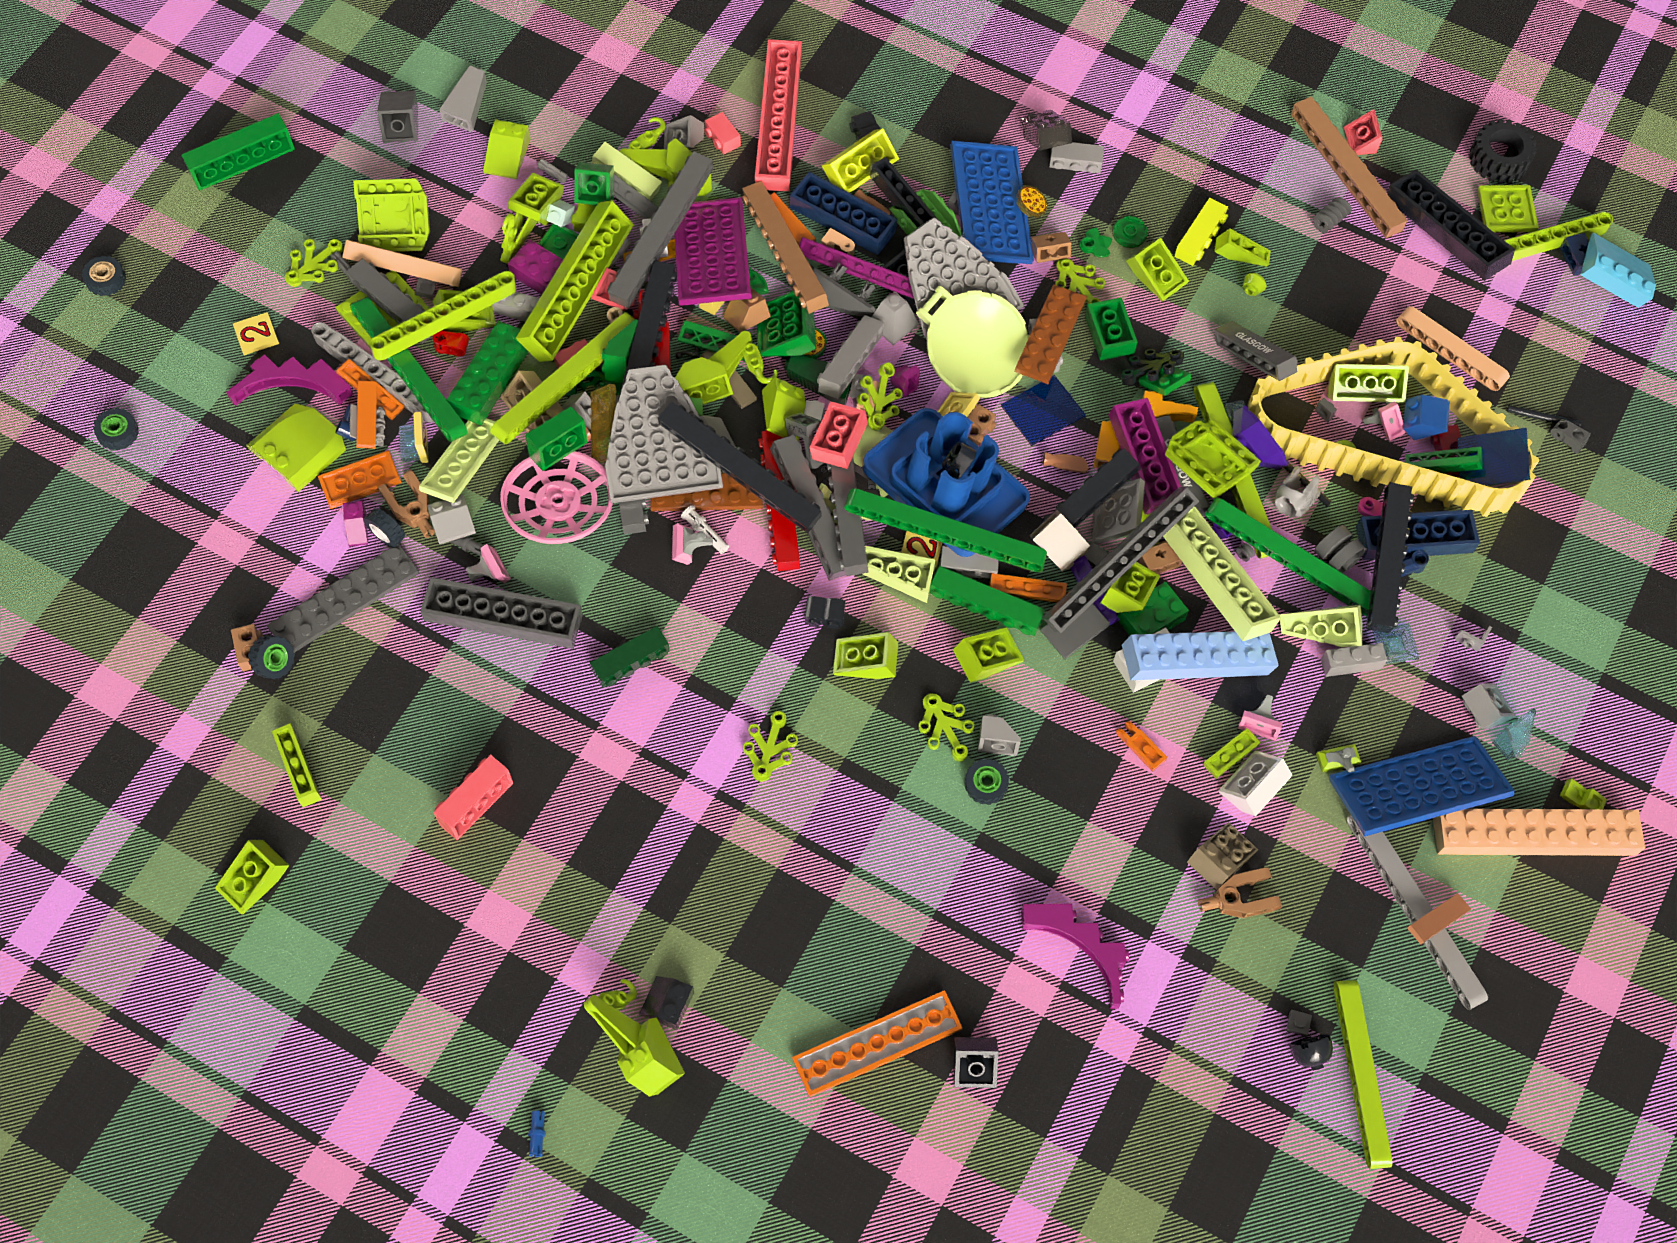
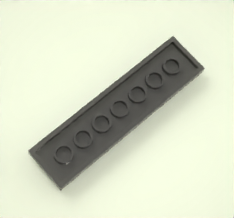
[267,544,420,653]

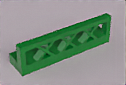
[678,320,753,361]
[1404,447,1483,473]

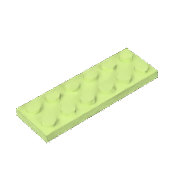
[419,418,499,503]

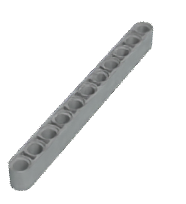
[1347,816,1488,1010]

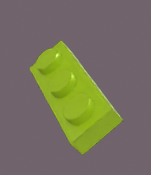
[1203,728,1261,779]

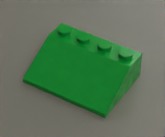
[757,291,816,357]

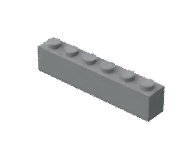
[817,315,884,399]

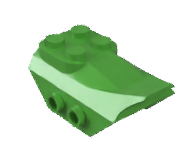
[889,189,962,236]

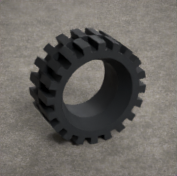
[1469,119,1537,184]

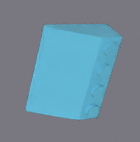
[1581,233,1656,308]

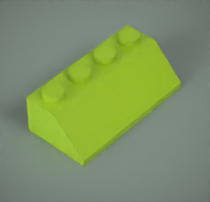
[1328,364,1409,402]

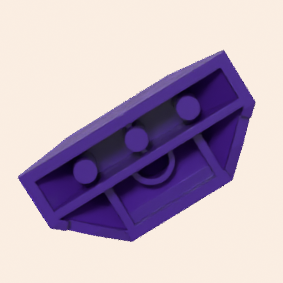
[1233,405,1289,469]

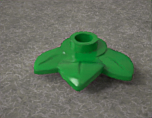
[1079,228,1112,258]

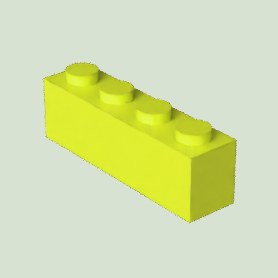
[1174,198,1228,266]

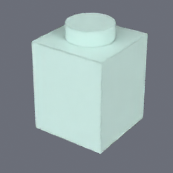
[547,200,575,227]

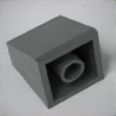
[377,90,418,143]

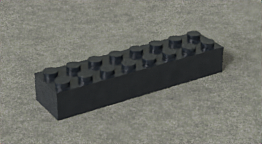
[1388,169,1515,281]

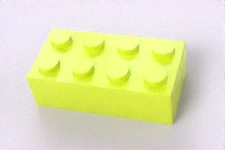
[821,128,899,193]

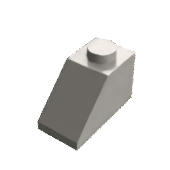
[562,392,606,432]

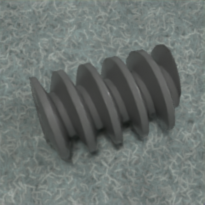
[1313,197,1352,233]

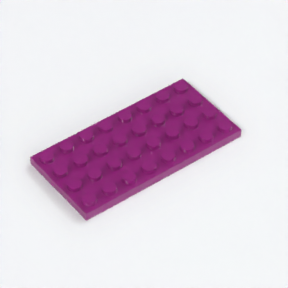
[675,197,751,306]

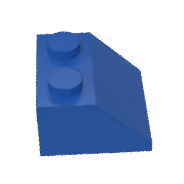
[1403,395,1450,440]

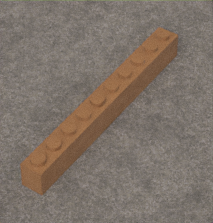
[1291,96,1407,239]
[742,181,829,314]

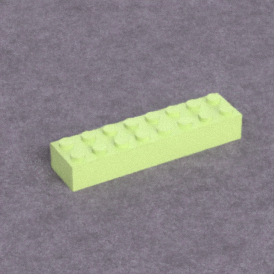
[1163,506,1281,641]

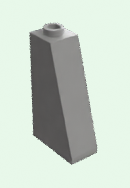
[439,66,487,132]

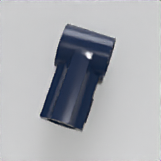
[335,404,357,442]
[1401,550,1429,577]

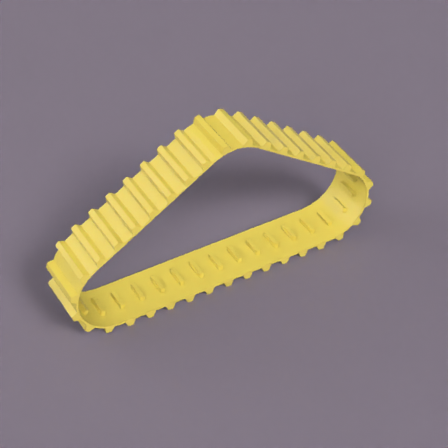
[1248,337,1539,517]

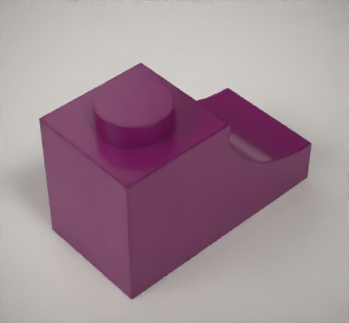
[891,364,920,398]

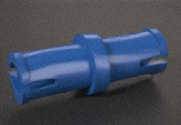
[528,1111,546,1157]

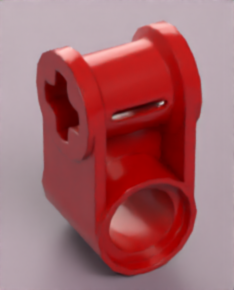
[433,330,469,357]

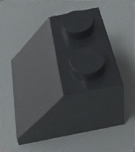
[639,976,694,1030]
[954,1037,999,1088]

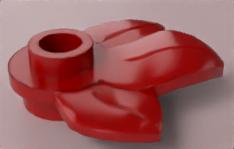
[633,290,644,320]

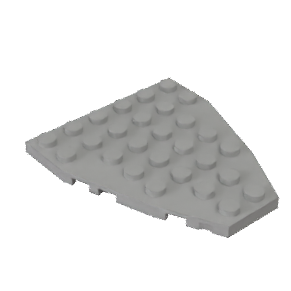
[904,218,1024,340]
[605,365,723,504]

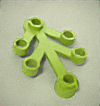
[285,239,343,287]
[1055,258,1105,304]
[857,362,903,431]
[918,693,974,762]
[743,711,798,782]

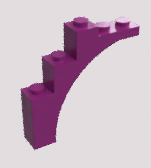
[226,355,353,406]
[1021,903,1129,1009]

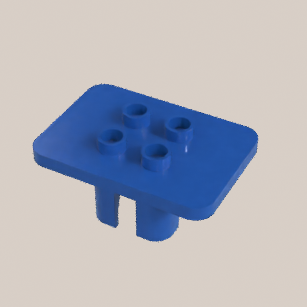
[862,408,1030,557]

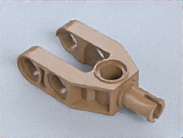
[378,469,435,538]
[1198,868,1282,918]

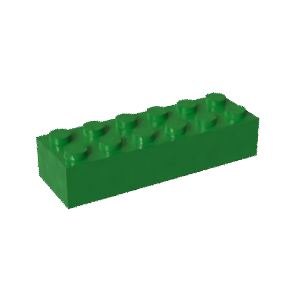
[182,113,295,191]
[446,321,529,426]

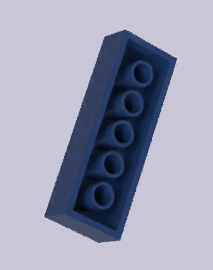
[790,172,897,256]
[1356,510,1480,560]

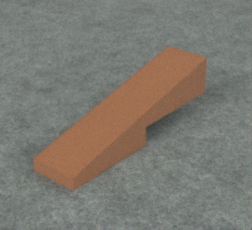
[1407,893,1471,944]

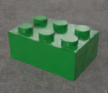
[1085,297,1137,360]
[525,406,588,471]
[1118,582,1189,636]

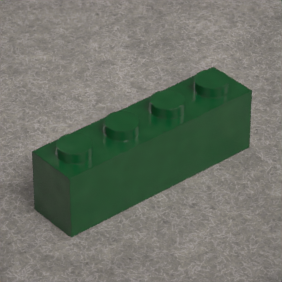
[590,626,670,688]

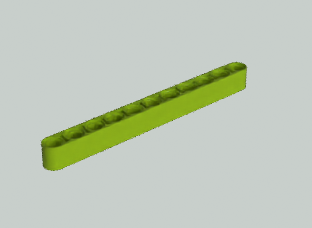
[490,312,636,444]
[1194,382,1272,559]

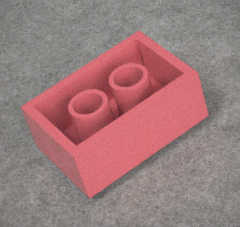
[809,402,868,469]

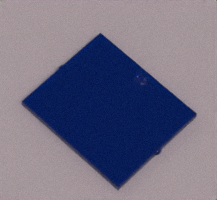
[1001,375,1086,446]
[1457,428,1531,486]

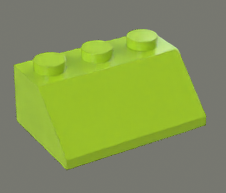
[1101,562,1160,613]

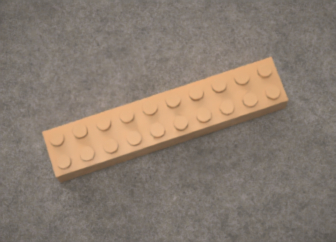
[1433,809,1645,856]

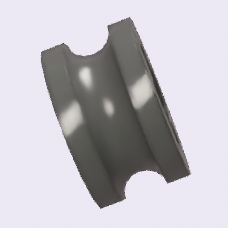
[1236,543,1255,562]

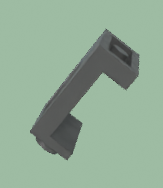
[785,413,824,469]

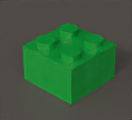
[574,162,614,205]

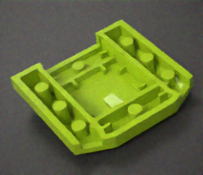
[353,178,430,252]
[247,404,346,492]
[1165,419,1261,498]

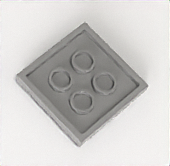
[1092,478,1145,545]

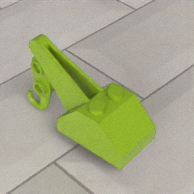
[619,117,712,196]
[500,173,564,264]
[675,331,778,405]
[584,979,685,1096]

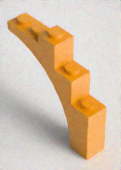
[1093,391,1198,468]

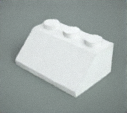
[1218,750,1292,816]

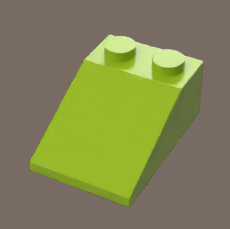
[483,119,531,179]
[1126,238,1189,301]
[433,289,496,333]
[762,377,806,441]
[953,627,1024,683]
[833,632,898,679]
[215,840,289,914]

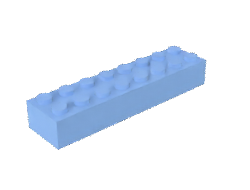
[1122,632,1279,680]

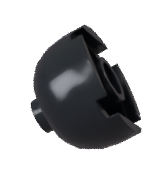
[1289,1034,1333,1071]

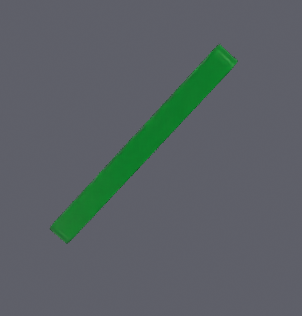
[350,297,468,442]
[844,489,1047,572]
[1205,498,1371,617]

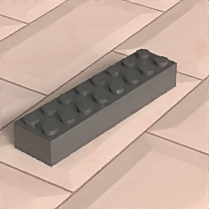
[420,577,583,649]

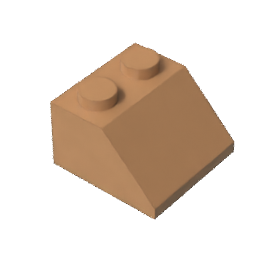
[723,287,771,333]

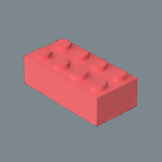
[433,755,513,840]

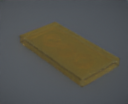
[591,384,616,463]

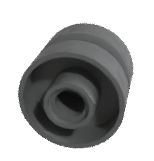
[1314,525,1367,573]

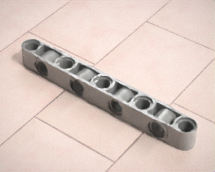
[311,322,434,422]

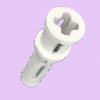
[681,506,729,554]

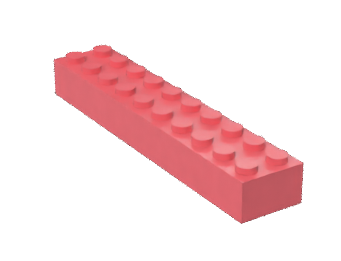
[755,40,802,191]

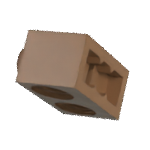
[967,404,997,446]
[231,624,263,671]

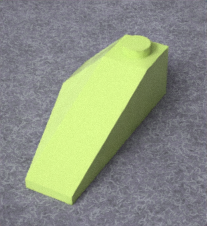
[1280,605,1362,647]

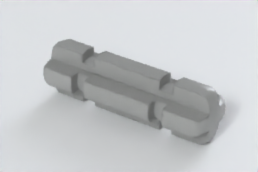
[537,159,568,183]

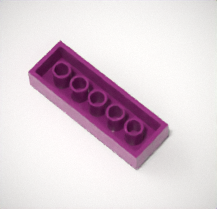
[1108,398,1181,515]

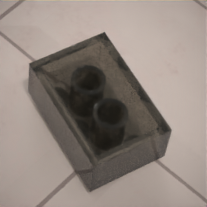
[1021,110,1072,150]

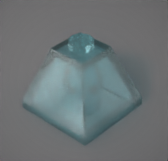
[1372,623,1420,664]
[1492,708,1536,760]

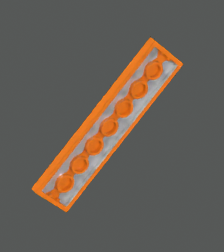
[792,990,962,1097]

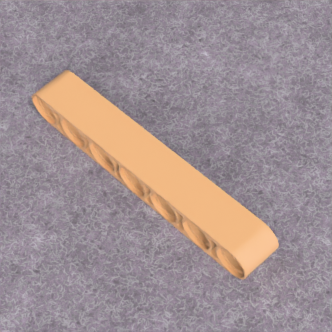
[342,240,462,287]
[1396,306,1510,391]

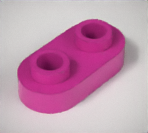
[1357,497,1383,516]

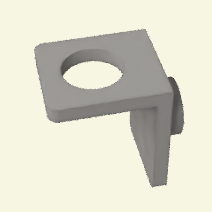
[850,374,874,399]
[1455,626,1492,651]

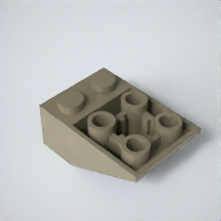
[1187,822,1258,890]

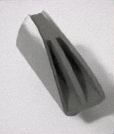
[813,263,876,317]

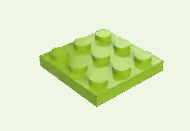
[1477,185,1539,232]

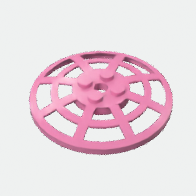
[500,451,613,544]

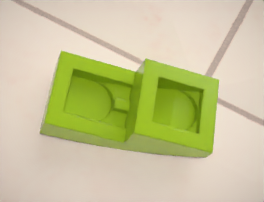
[1560,779,1607,810]

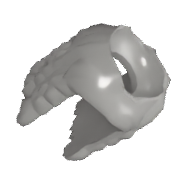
[1274,466,1321,517]

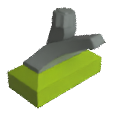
[1316,744,1361,772]

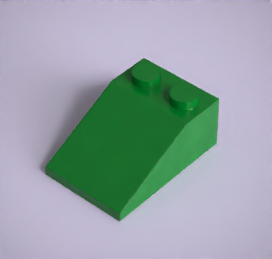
[602,320,638,383]

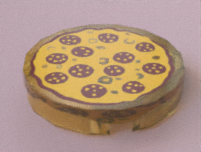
[1016,186,1048,218]

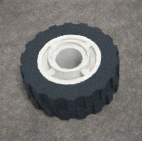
[363,508,405,548]

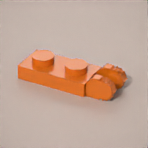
[1116,721,1168,772]

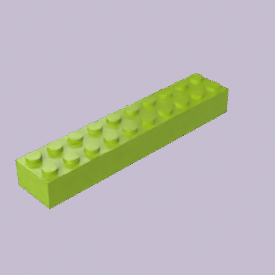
[516,200,634,362]

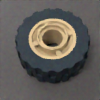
[82,256,126,296]

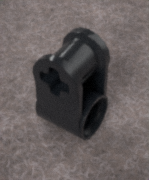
[942,442,976,479]

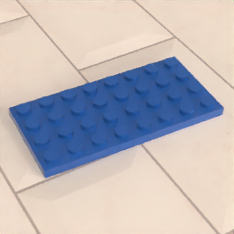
[950,141,1034,264]
[1329,736,1515,837]

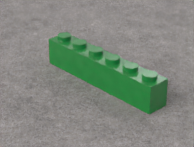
[930,566,1045,636]

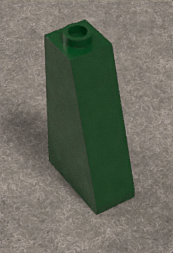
[785,355,853,405]

